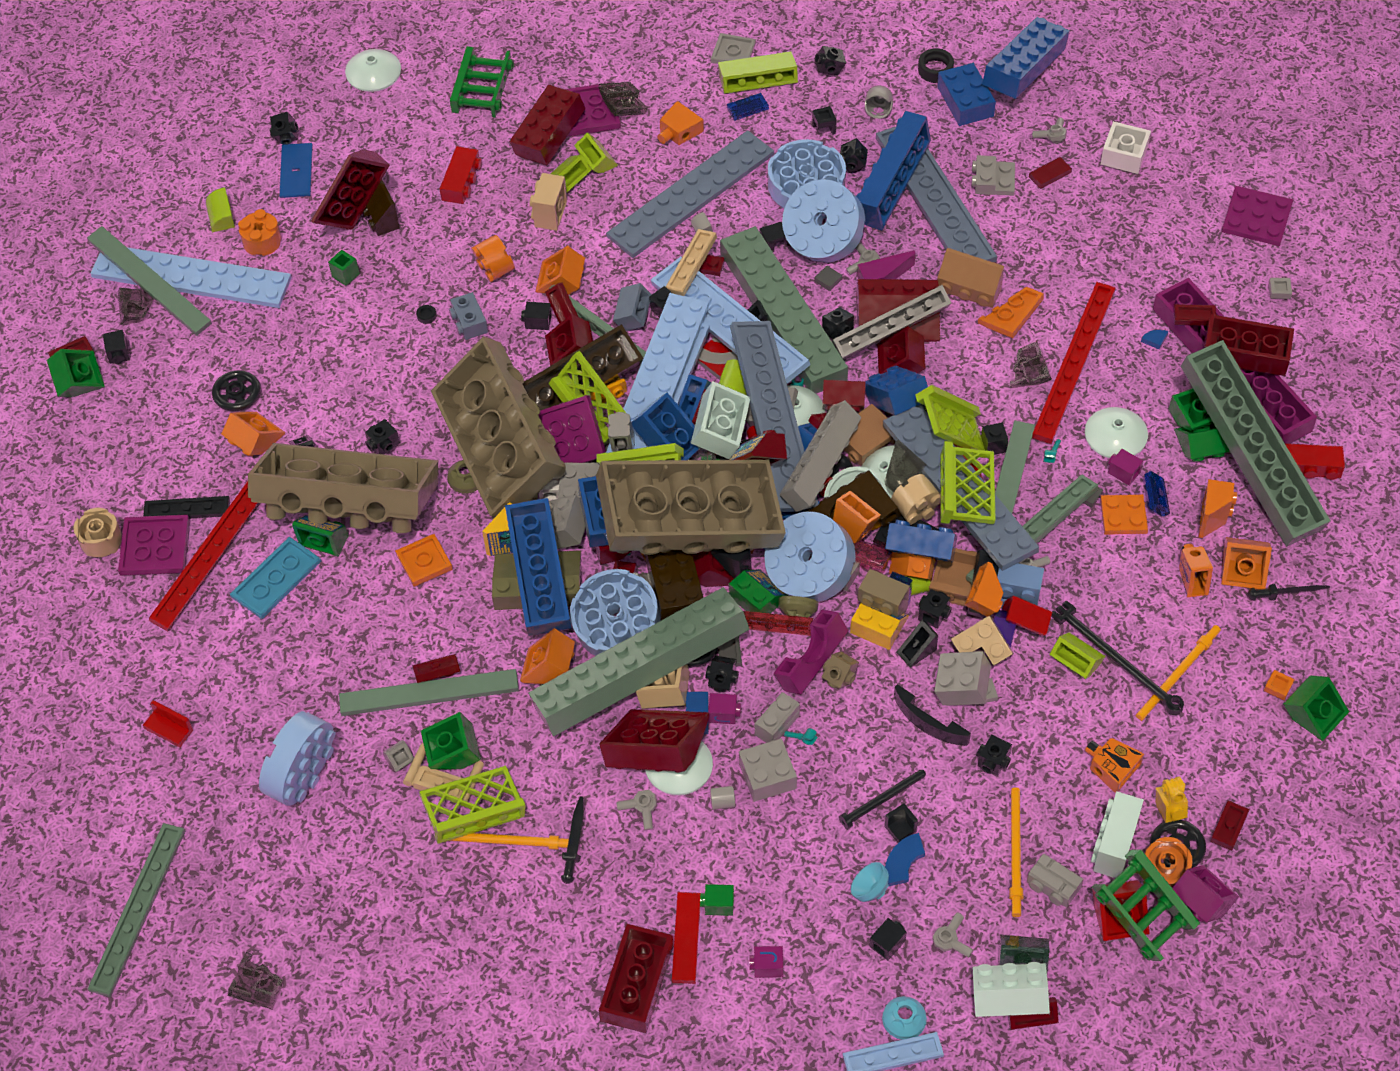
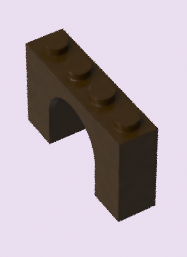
[805,470,901,528]

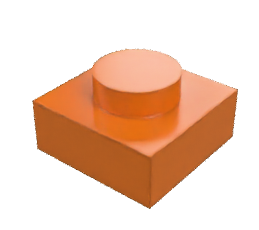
[1264,670,1295,700]

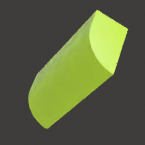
[718,51,798,94]

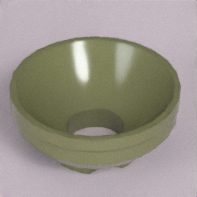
[447,460,478,493]
[779,596,819,620]

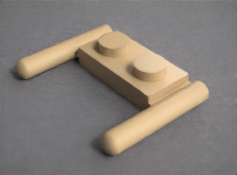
[403,743,484,802]

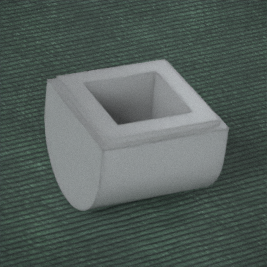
[691,212,713,232]
[383,740,414,772]
[710,786,735,810]

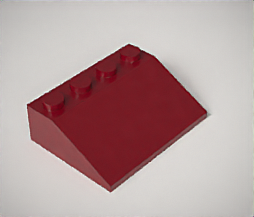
[311,149,390,230]
[856,279,940,342]
[599,709,710,773]

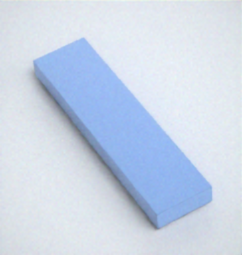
[843,1032,944,1071]

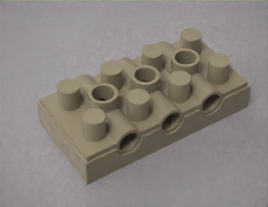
[431,336,566,517]
[248,443,438,533]
[596,460,786,555]

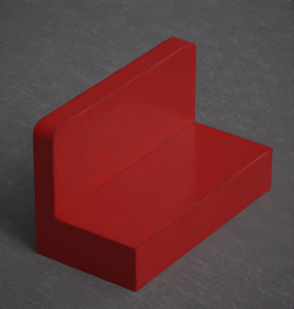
[1002,595,1052,636]
[143,700,193,747]

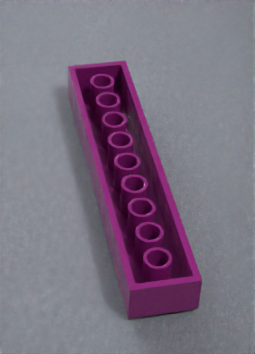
[1153,278,1317,444]

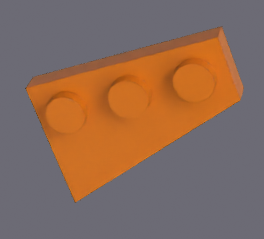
[978,287,1044,338]

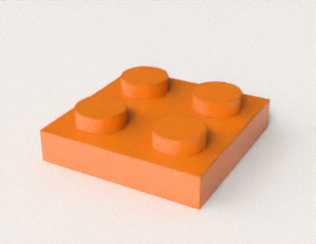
[1100,494,1148,535]
[395,534,453,587]

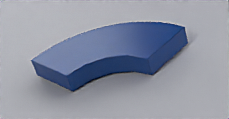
[885,833,925,887]

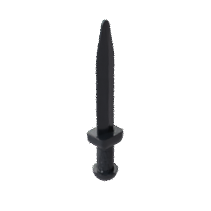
[1247,584,1330,601]
[561,796,584,884]

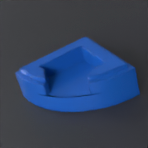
[1141,330,1169,350]

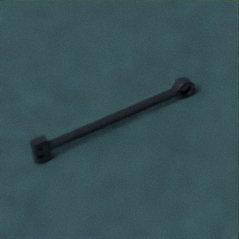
[1051,601,1184,715]

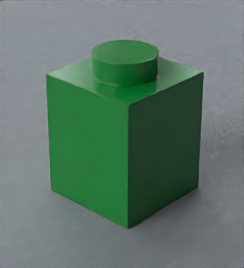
[328,250,360,286]
[700,884,734,916]

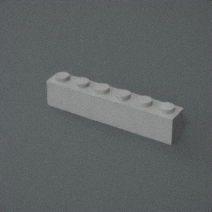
[832,285,951,360]
[779,400,862,512]

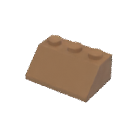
[937,248,1004,308]

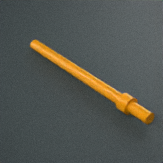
[1135,625,1221,721]
[1009,787,1024,917]
[449,833,569,850]

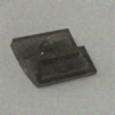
[598,82,648,116]

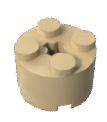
[891,474,941,525]
[74,508,122,557]

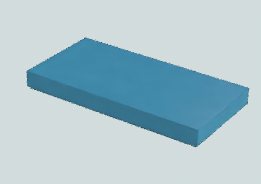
[230,536,321,619]

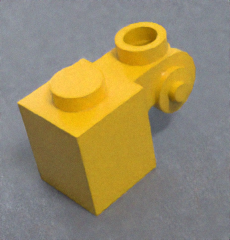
[1155,776,1188,823]

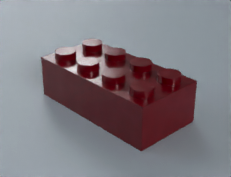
[509,85,586,166]
[1204,314,1294,376]
[598,924,674,1034]

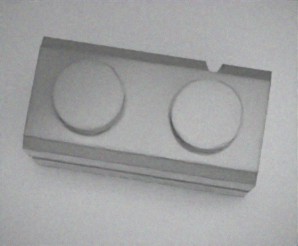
[608,412,634,452]
[754,692,800,743]
[1027,854,1084,908]

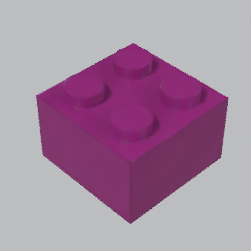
[1172,865,1239,923]

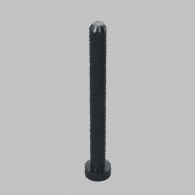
[839,770,926,830]

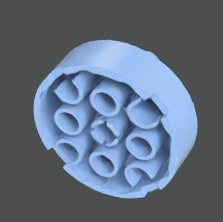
[768,139,846,208]
[782,179,865,263]
[765,512,856,602]
[570,569,660,656]
[259,711,336,806]

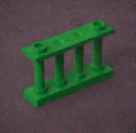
[450,46,514,118]
[1092,849,1200,961]

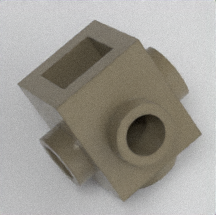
[822,651,859,689]

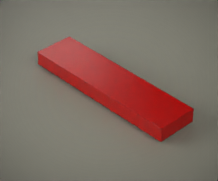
[672,892,701,984]

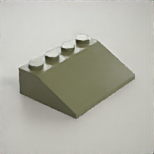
[492,550,581,610]

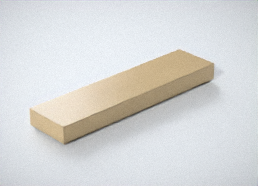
[666,229,717,296]

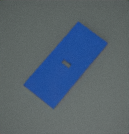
[279,143,313,198]

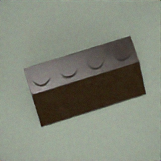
[362,180,400,236]

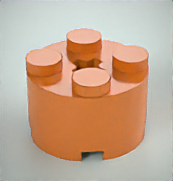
[238,209,281,256]
[471,235,515,283]
[1145,837,1192,888]

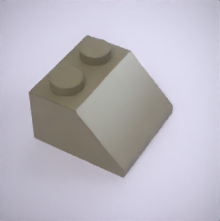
[858,569,910,617]

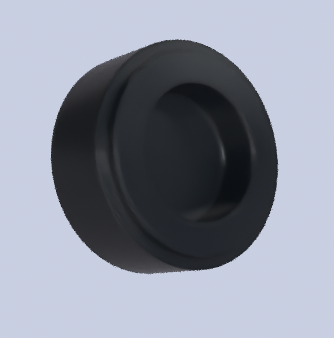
[416,305,437,324]

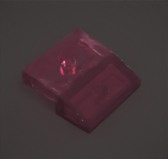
[853,540,892,570]

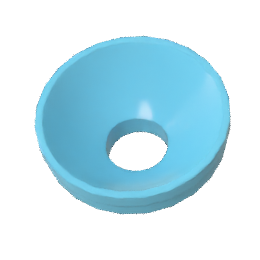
[851,862,889,902]
[882,996,927,1040]

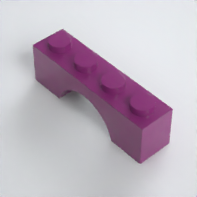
[774,609,849,695]

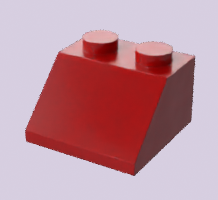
[1092,880,1150,941]

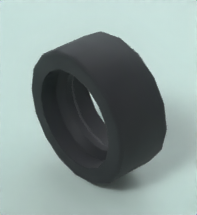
[918,48,954,83]

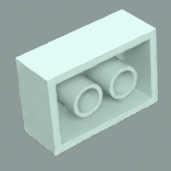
[691,381,750,459]
[1091,791,1144,878]
[973,962,1050,1017]

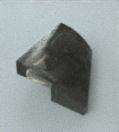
[118,287,153,325]
[1010,341,1052,388]
[884,439,927,492]
[227,952,283,1010]

